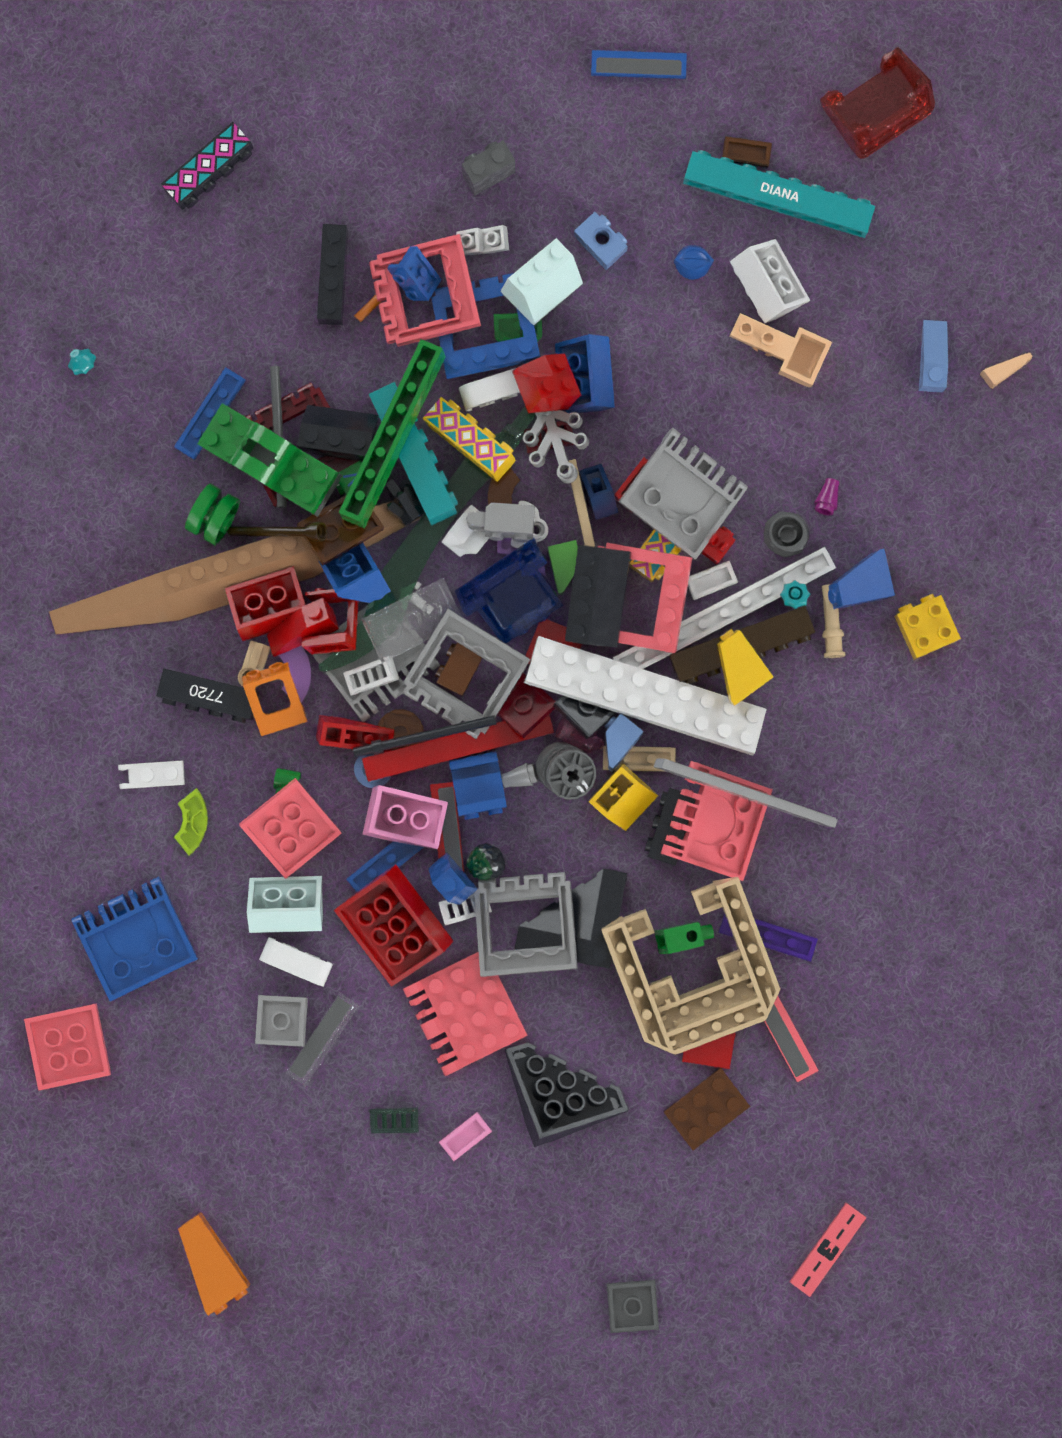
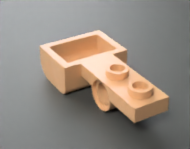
[730,313,832,387]

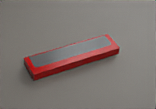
[430,782,465,873]

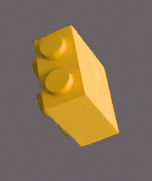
[894,594,961,660]

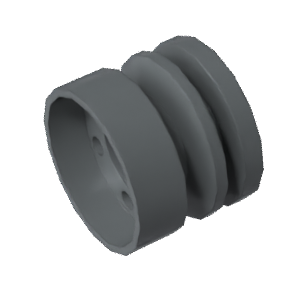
[536,742,596,800]

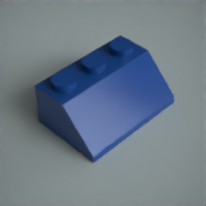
[555,334,615,414]
[319,543,391,603]

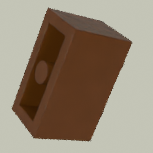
[435,642,483,697]

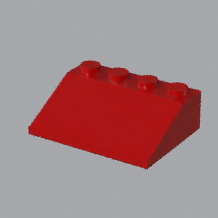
[334,864,454,987]

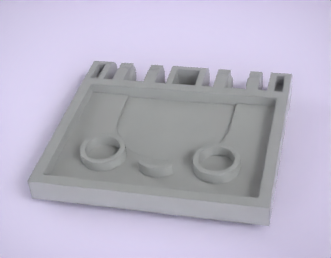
[618,428,748,560]
[313,594,440,722]

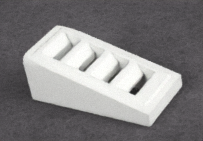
[343,657,399,695]
[438,893,492,926]

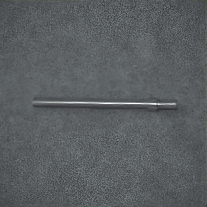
[270,366,287,508]

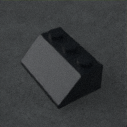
[297,405,378,461]

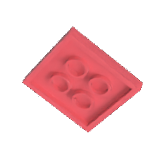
[239,778,342,879]
[24,1003,111,1091]

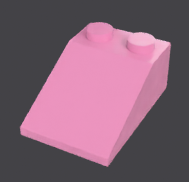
[363,785,448,849]

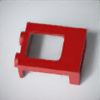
[301,588,358,655]

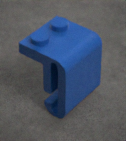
[449,751,507,820]

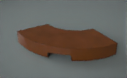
[488,468,520,505]

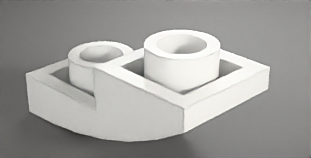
[456,225,509,255]

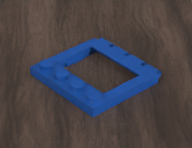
[431,273,540,379]

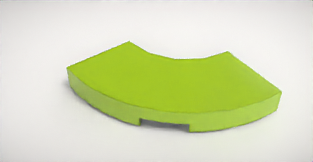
[174,788,208,856]

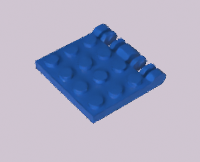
[71,876,198,1001]

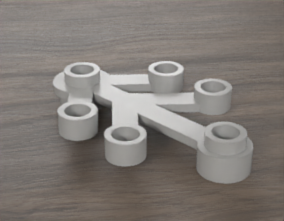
[523,410,589,484]

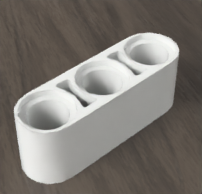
[459,368,520,411]
[259,937,333,987]

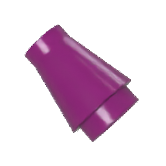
[814,478,840,516]

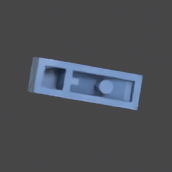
[919,320,948,392]

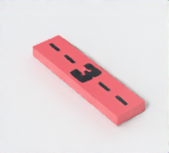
[790,1203,866,1297]

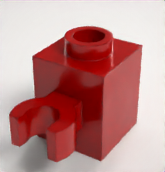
[701,526,736,565]

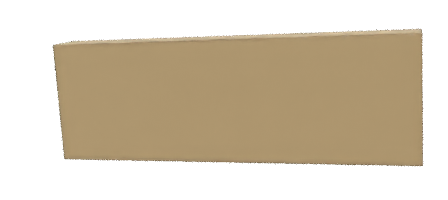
[603,746,676,772]

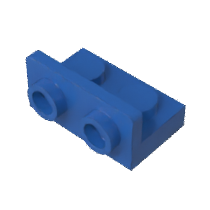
[387,246,442,301]

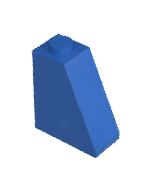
[828,549,895,609]
[428,852,478,905]

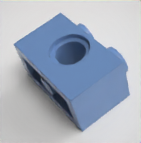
[574,212,628,270]

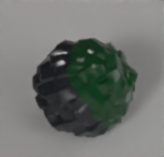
[466,843,505,880]

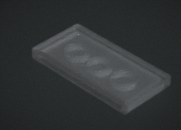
[361,578,462,663]

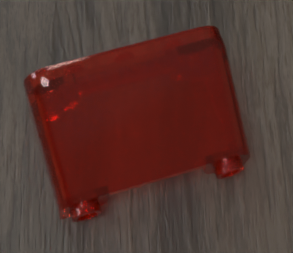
[820,47,935,159]

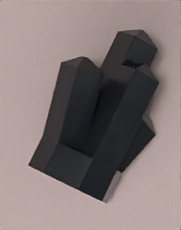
[385,479,425,527]

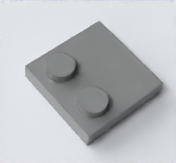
[255,995,308,1047]

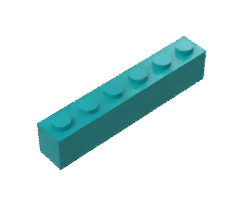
[369,382,458,526]

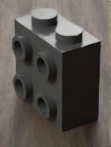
[462,140,516,196]

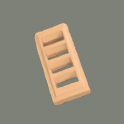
[980,353,1032,389]

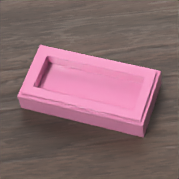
[439,1112,492,1161]

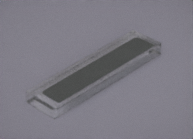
[286,992,360,1087]

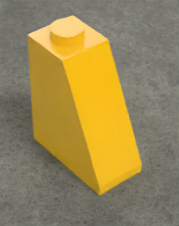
[717,629,773,706]

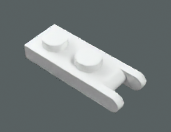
[118,761,185,789]

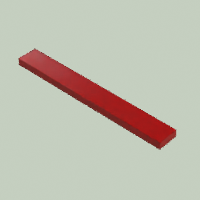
[362,715,554,782]

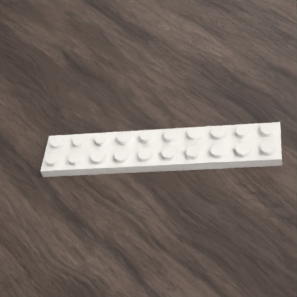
[524,636,766,756]

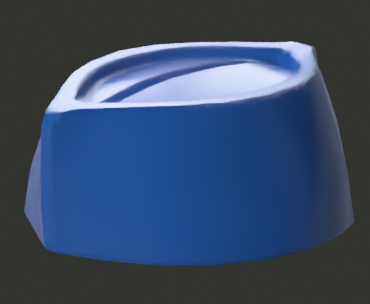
[674,245,714,280]

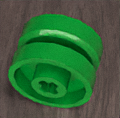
[185,484,240,546]

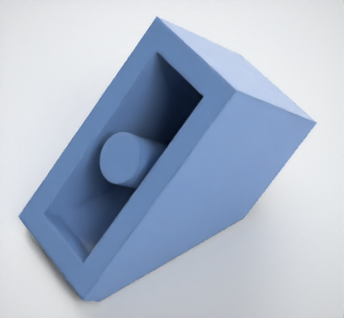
[605,714,644,772]

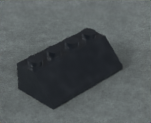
[565,545,631,647]

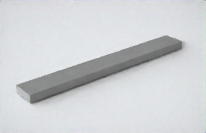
[654,758,837,828]

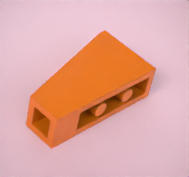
[178,1212,250,1316]

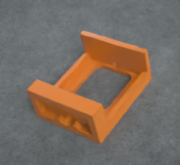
[242,662,307,736]

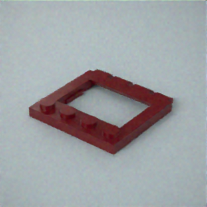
[245,382,358,507]

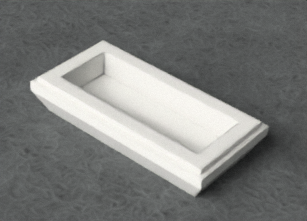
[688,561,738,600]

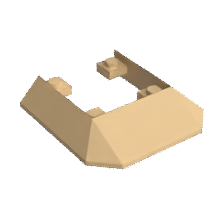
[601,877,780,1055]

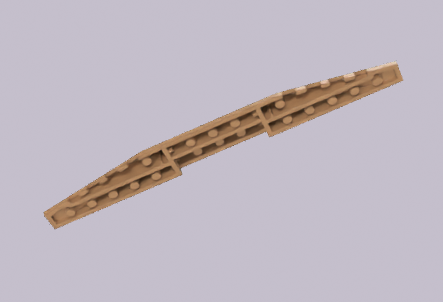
[49,501,421,635]

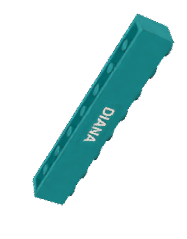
[683,150,875,238]

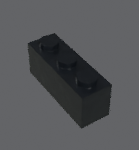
[644,788,696,866]

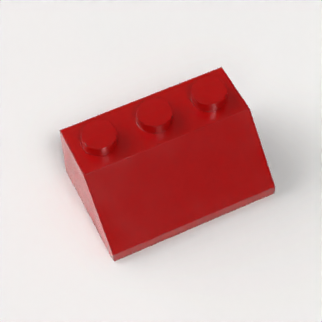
[225,566,307,642]

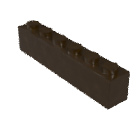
[669,606,816,684]

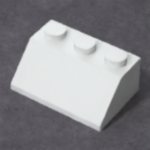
[730,239,810,323]

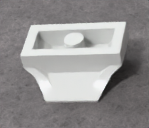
[442,505,489,557]

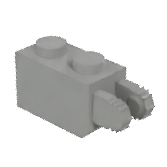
[466,503,535,542]

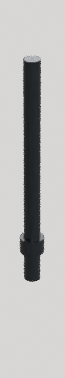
[353,715,497,757]

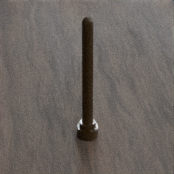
[227,522,327,542]

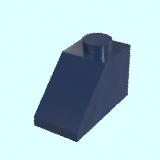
[579,464,619,520]

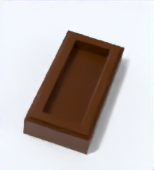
[722,136,772,168]

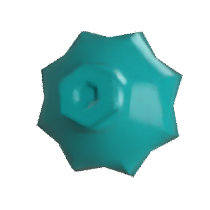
[68,349,96,375]
[780,580,811,609]

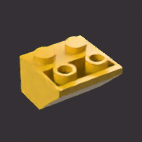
[589,763,658,831]

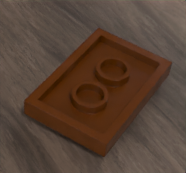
[297,495,384,566]
[663,1068,751,1151]

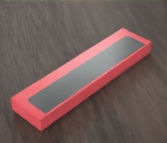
[764,996,819,1082]

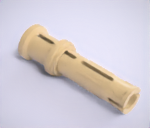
[822,585,845,658]

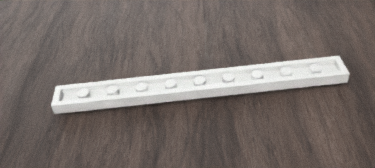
[612,547,836,669]

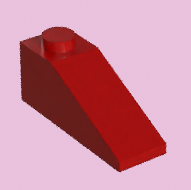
[267,598,339,657]
[316,715,395,752]

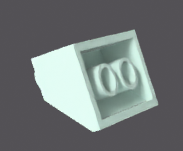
[501,238,583,325]
[247,876,323,933]

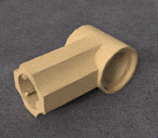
[238,641,270,689]

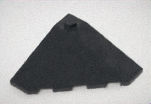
[514,868,627,969]
[505,1042,628,1147]

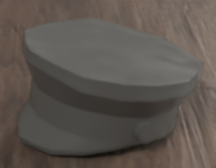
[764,511,809,557]

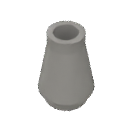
[501,763,538,788]

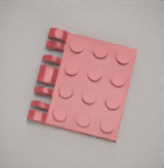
[661,761,773,881]
[403,952,528,1076]

